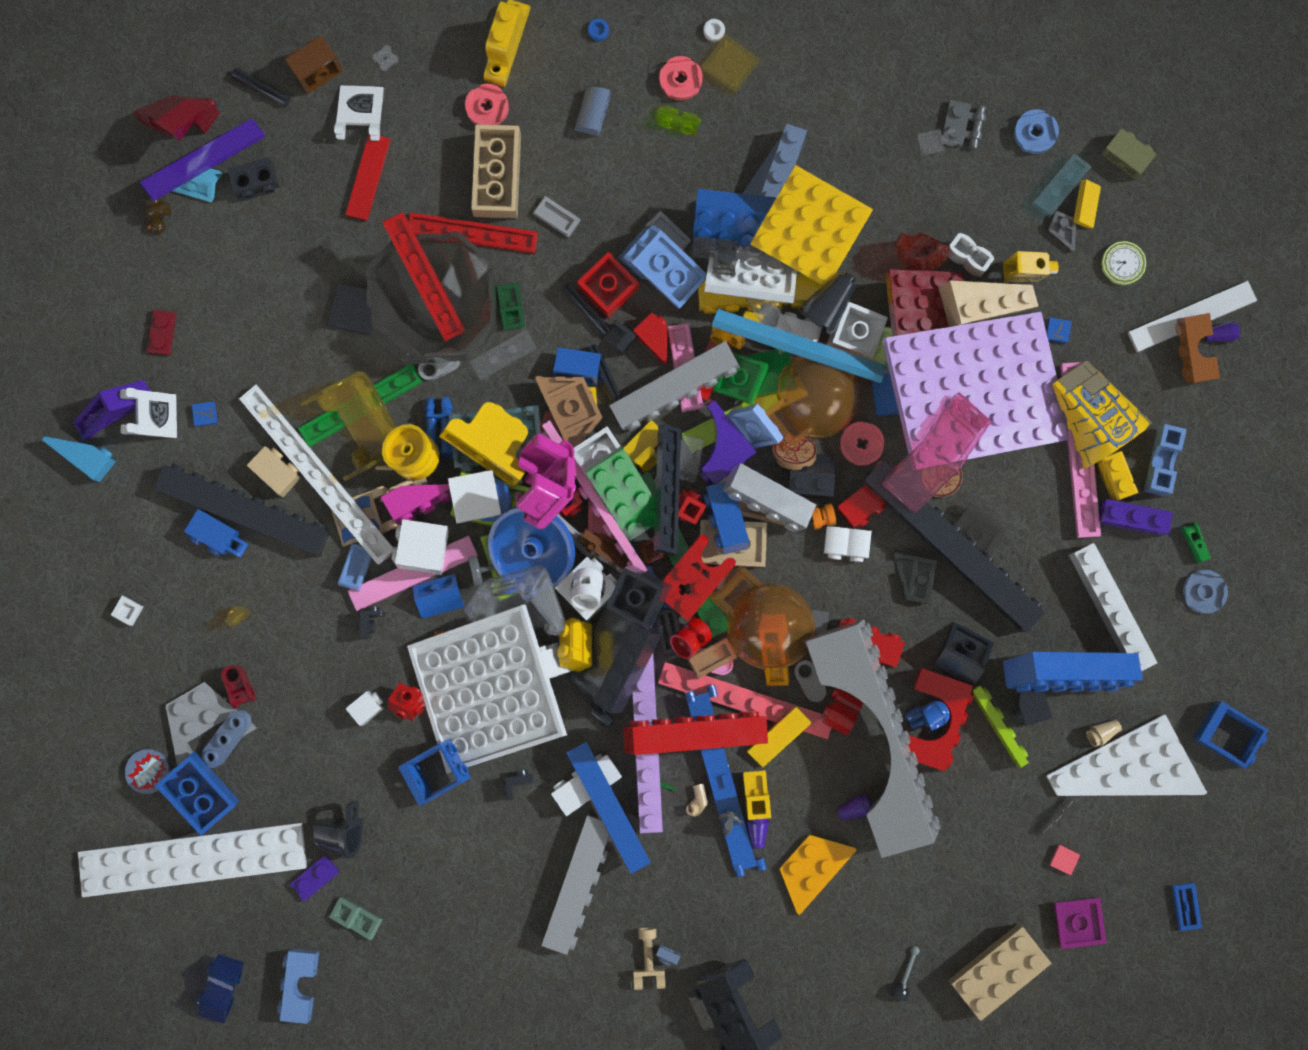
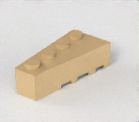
[939,281,1038,327]

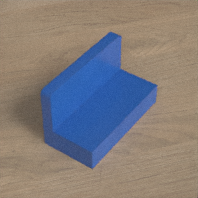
[553,348,601,387]
[413,574,464,618]

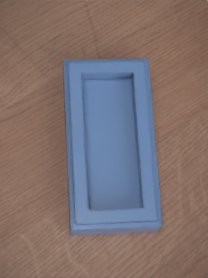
[338,543,372,591]

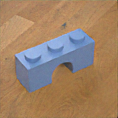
[1143,424,1187,497]
[277,949,319,1024]

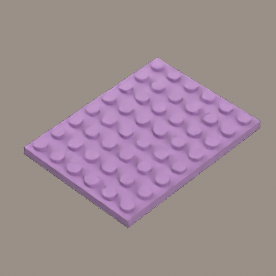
[882,312,1069,471]

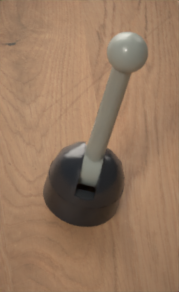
[890,946,920,1002]

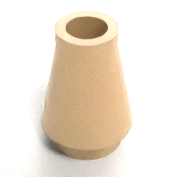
[1086,719,1122,747]

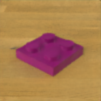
[1053,897,1106,949]

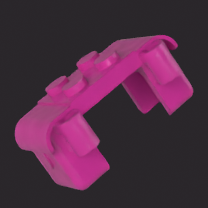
[516,434,576,529]

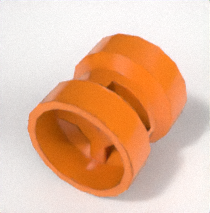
[811,504,836,530]

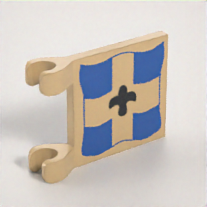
[331,486,399,547]

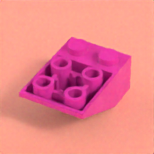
[381,484,452,524]

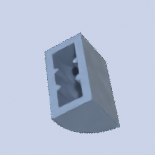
[574,87,610,137]

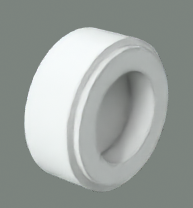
[703,19,725,42]

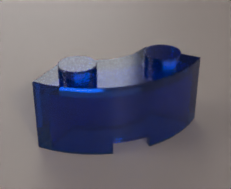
[196,954,244,1024]

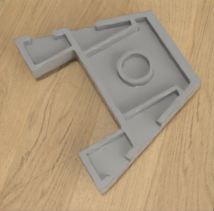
[166,682,257,765]

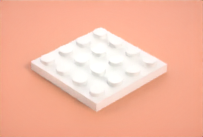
[705,242,797,303]

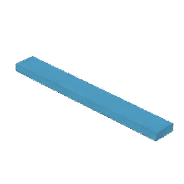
[712,309,886,383]

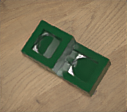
[497,282,525,330]

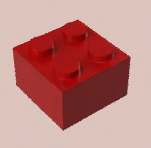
[577,252,639,318]

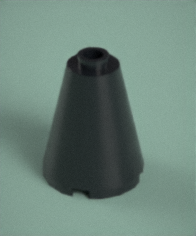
[798,271,857,335]

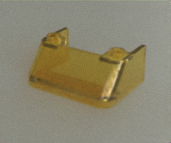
[300,371,397,481]

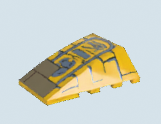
[1052,360,1151,469]

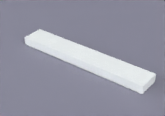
[1128,281,1257,353]

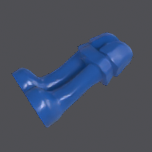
[424,397,461,458]

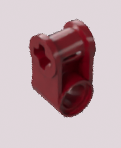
[221,665,257,709]

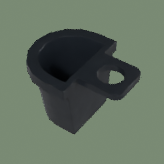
[314,800,363,858]

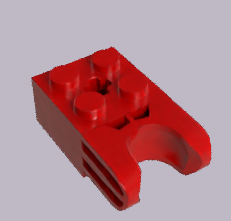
[663,534,736,621]

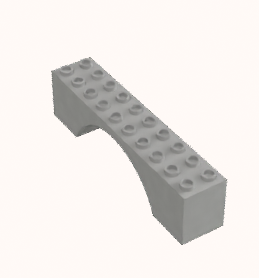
[806,619,941,858]

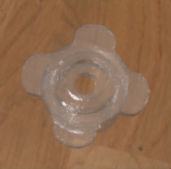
[373,45,398,71]

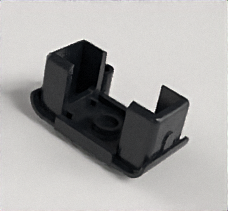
[694,959,782,1050]

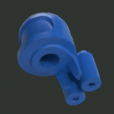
[904,701,950,731]

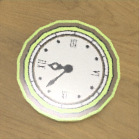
[1101,241,1146,285]

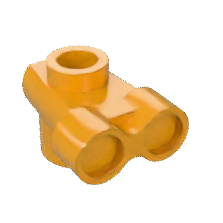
[710,327,746,350]

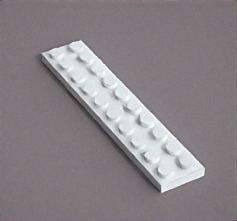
[78,823,307,897]

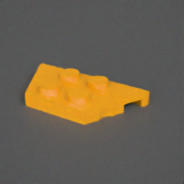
[779,835,857,915]

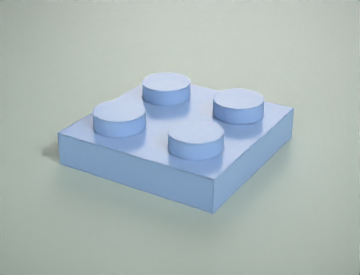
[727,404,783,448]

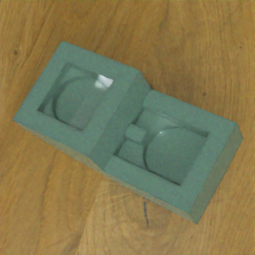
[329,897,383,940]

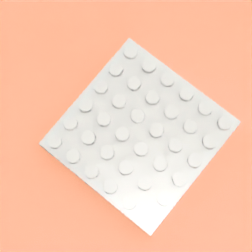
[407,605,567,774]

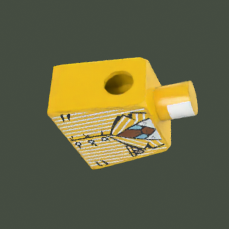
[1003,251,1059,283]

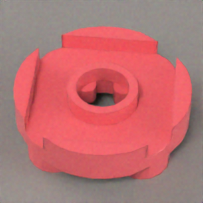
[659,56,703,101]
[465,84,509,125]
[840,422,884,466]

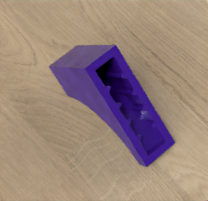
[73,380,151,441]
[699,400,756,485]

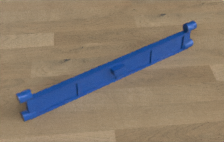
[685,684,767,877]

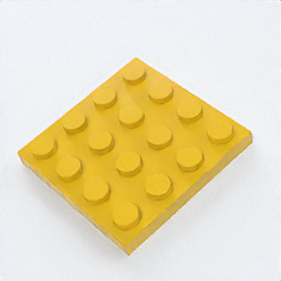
[750,165,873,285]

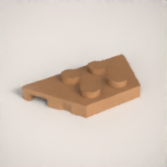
[535,376,602,448]

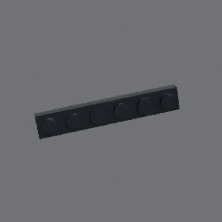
[654,423,681,556]

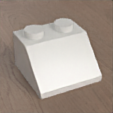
[826,302,888,359]

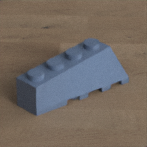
[742,124,807,197]

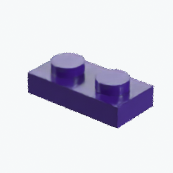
[290,855,340,901]

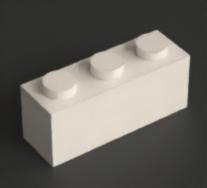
[551,753,622,816]

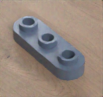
[201,710,251,768]

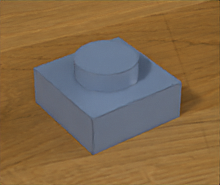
[656,944,681,966]

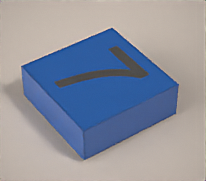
[1046,318,1071,344]
[192,402,218,427]

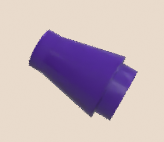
[1206,320,1240,342]
[838,795,871,820]
[747,818,769,848]

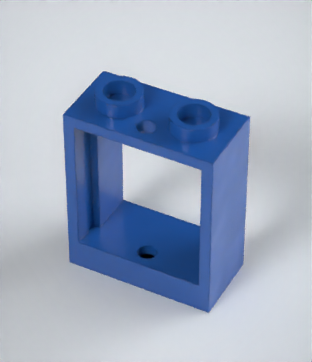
[1193,701,1268,768]
[398,739,471,807]

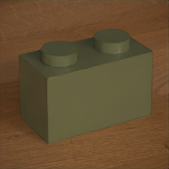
[1102,128,1156,180]

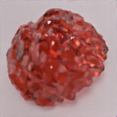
[895,232,949,271]

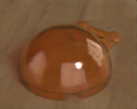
[765,356,861,450]
[710,566,815,670]

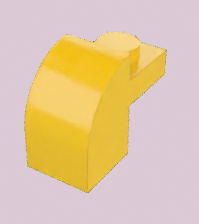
[743,770,771,820]

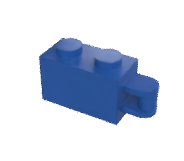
[184,509,249,558]

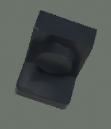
[359,607,385,638]

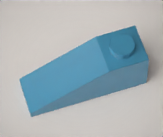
[42,437,116,482]

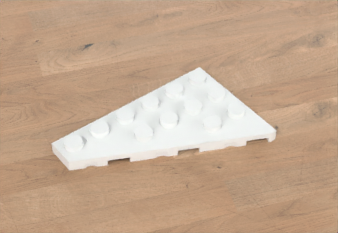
[1046,714,1207,796]

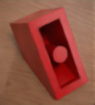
[633,313,667,365]

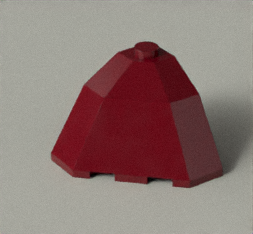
[133,95,220,142]

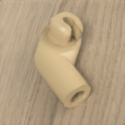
[686,784,707,816]

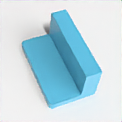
[172,169,222,202]

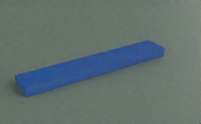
[567,742,651,874]

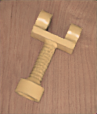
[633,927,665,990]

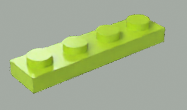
[972,686,1029,768]

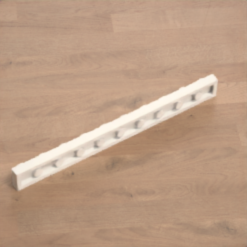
[239,385,394,564]

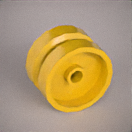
[382,424,440,481]

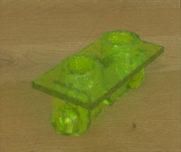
[655,105,702,136]

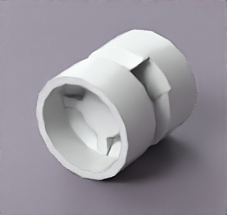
[571,568,603,611]

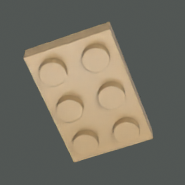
[700,520,767,567]

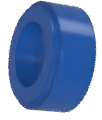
[588,19,609,41]

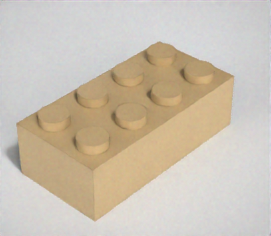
[472,125,521,218]
[948,924,1052,1021]

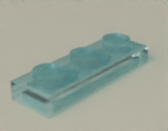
[1032,153,1091,217]

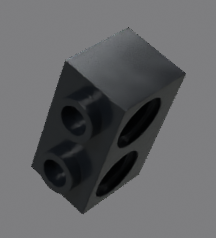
[227,157,280,200]

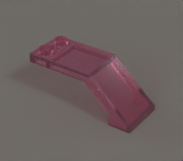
[882,392,992,513]

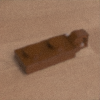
[576,529,630,573]

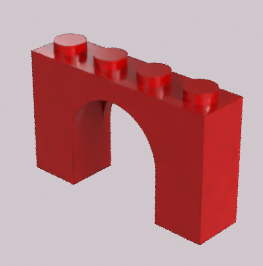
[908,668,974,771]

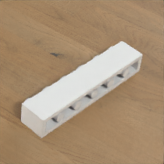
[1069,543,1157,671]

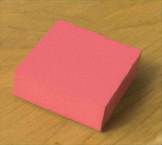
[1049,844,1080,875]

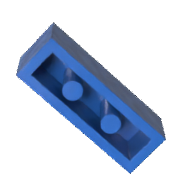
[703,482,749,555]

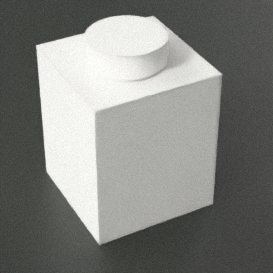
[346,691,384,726]

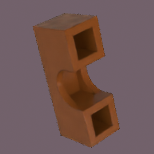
[1175,313,1220,383]

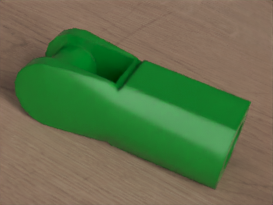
[1181,522,1211,564]

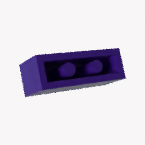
[1099,499,1173,536]

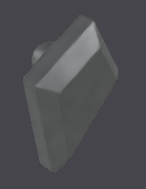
[1047,211,1076,252]

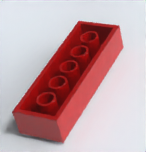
[623,711,768,755]

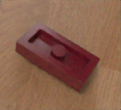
[147,310,177,356]

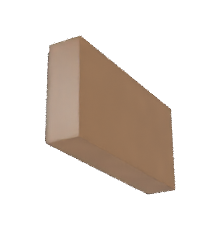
[687,638,737,679]

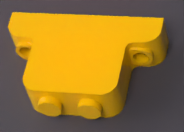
[484,0,531,87]
[439,402,528,487]

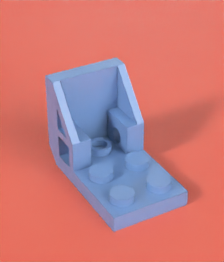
[616,225,707,309]

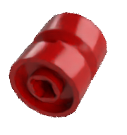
[670,618,712,659]

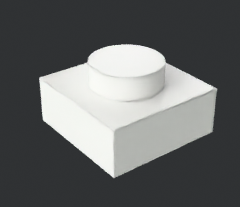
[111,596,143,626]

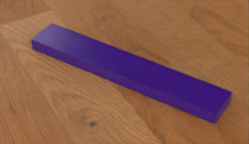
[140,118,265,201]

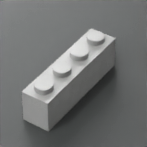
[722,463,816,532]

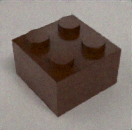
[285,35,343,94]

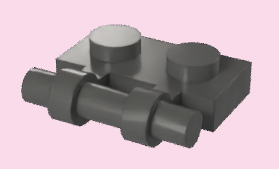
[941,100,986,150]

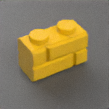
[1096,451,1138,501]
[557,618,592,672]

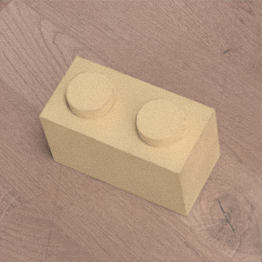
[247,446,301,497]

